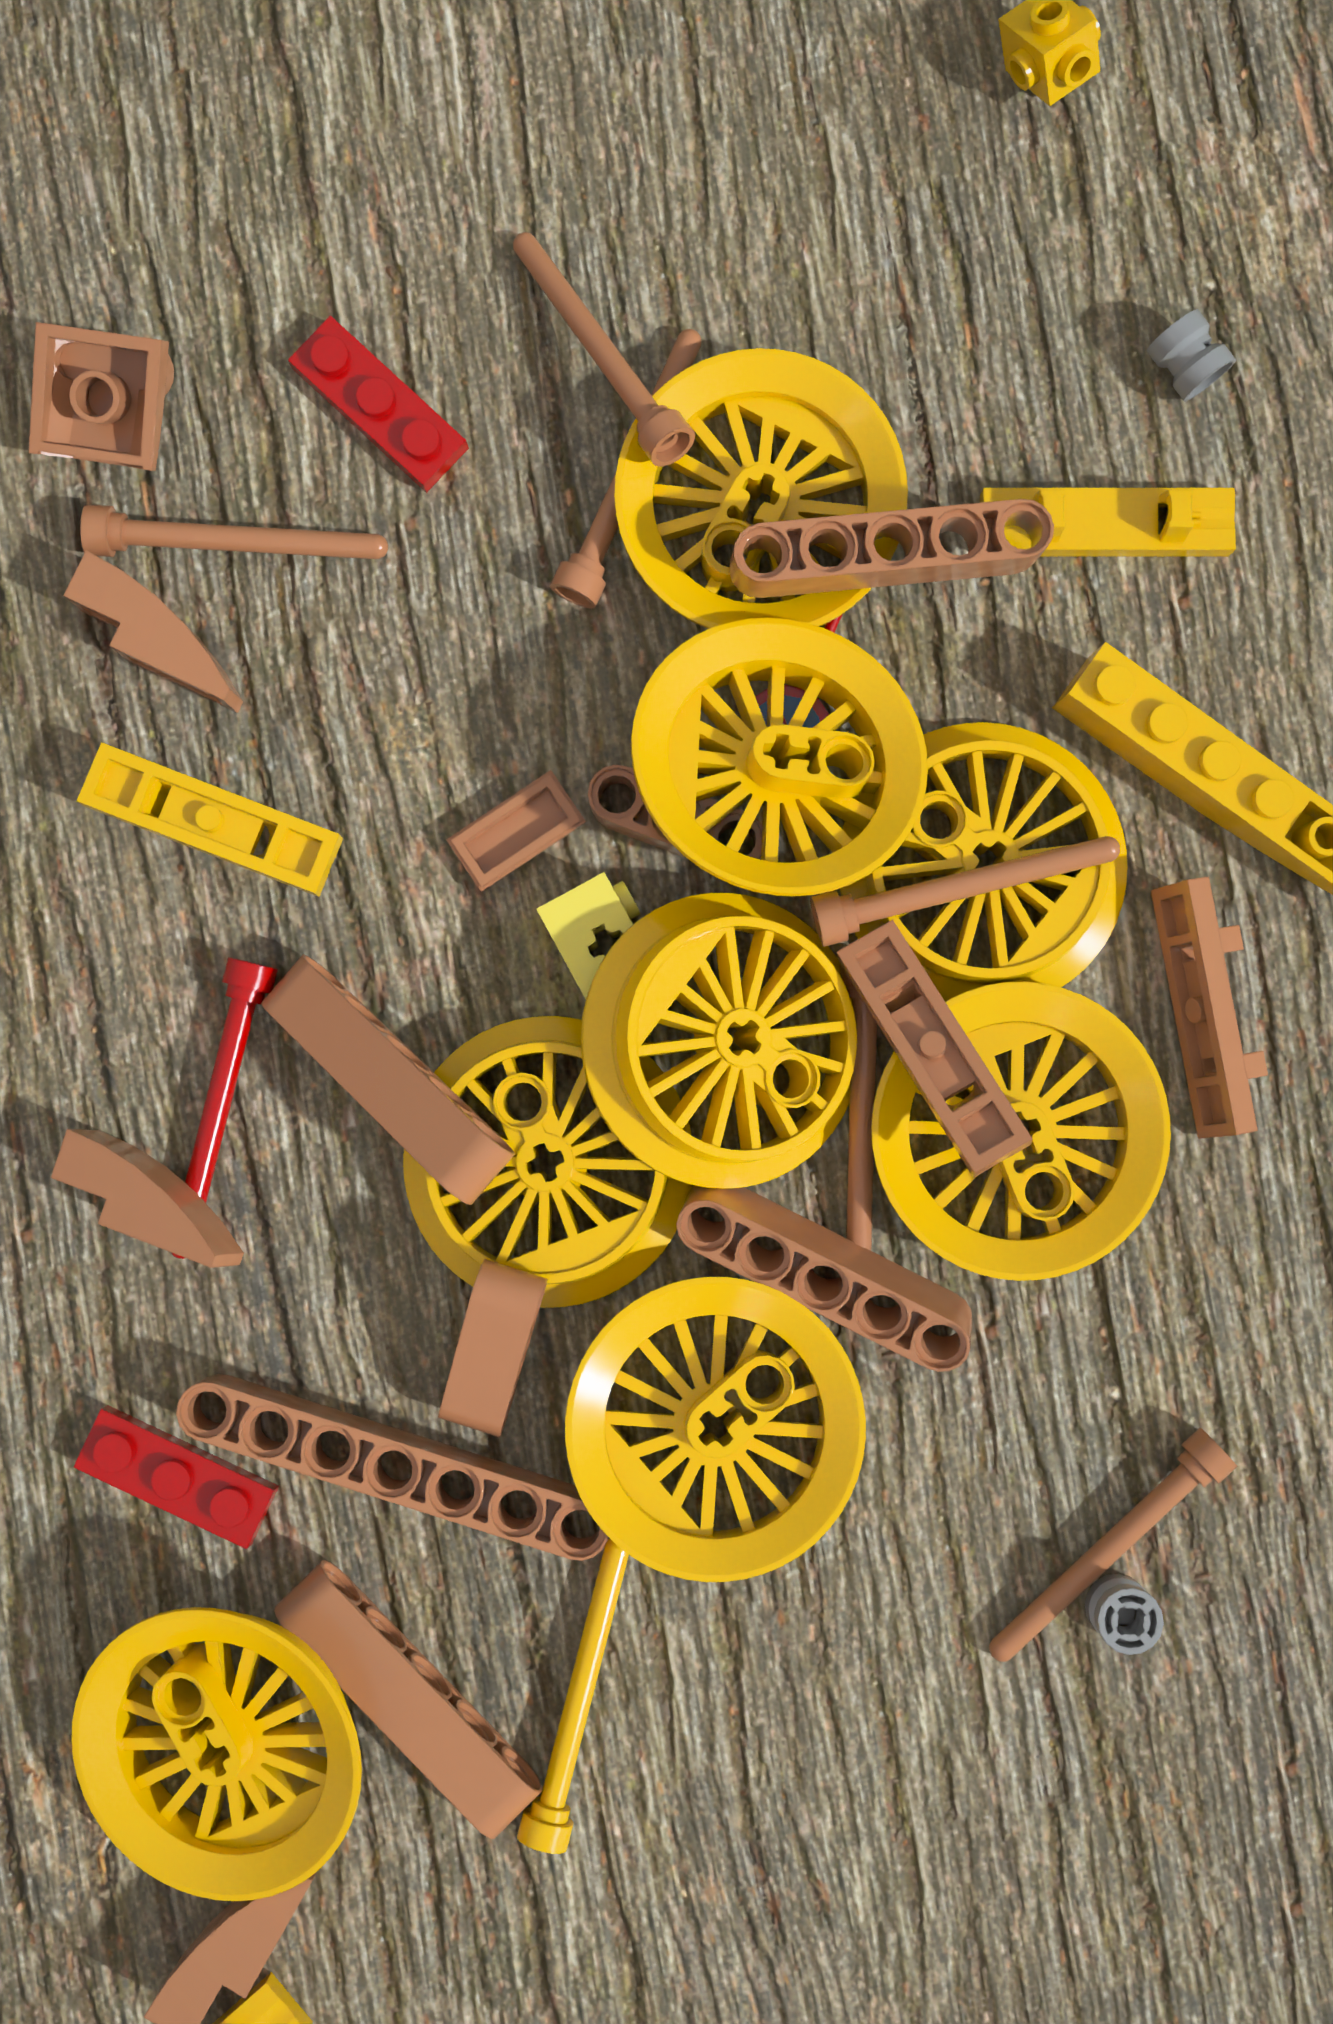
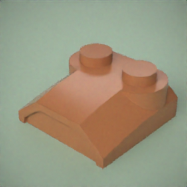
[29,322,174,471]

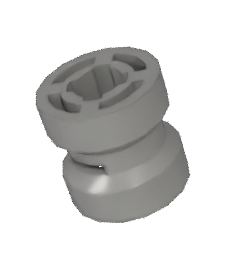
[1146,309,1236,402]
[1085,1573,1164,1655]

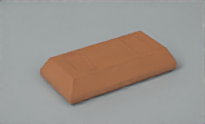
[446,770,586,892]

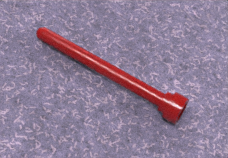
[171,957,278,1259]

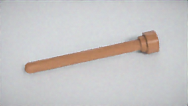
[513,232,695,467]
[550,329,702,609]
[80,504,388,559]
[810,836,1120,947]
[840,965,877,1250]
[989,1428,1238,1662]

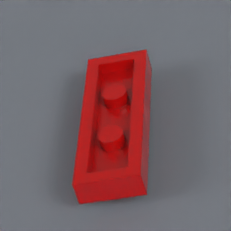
[288,315,469,493]
[73,1405,279,1549]

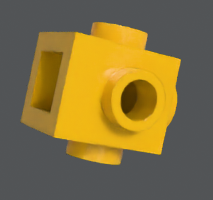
[998,0,1101,106]

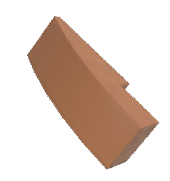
[63,550,243,713]
[51,1129,244,1268]
[144,1873,316,2024]

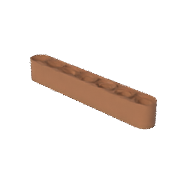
[176,1374,608,1561]

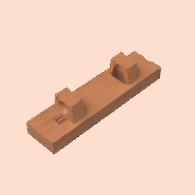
[1151,876,1268,1139]
[837,920,1033,1178]

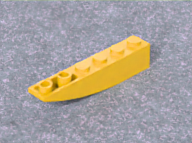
[1052,642,1333,895]

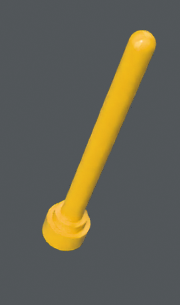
[517,1538,629,1854]

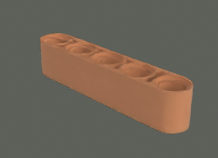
[729,499,1054,598]
[261,954,515,1205]
[677,1185,972,1372]
[274,1560,543,1839]

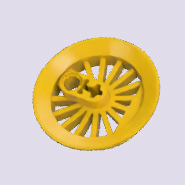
[614,348,908,629]
[631,617,928,896]
[839,722,1128,1002]
[581,893,857,1189]
[871,982,1171,1281]
[403,1016,692,1308]
[565,1277,866,1582]
[71,1607,362,1901]

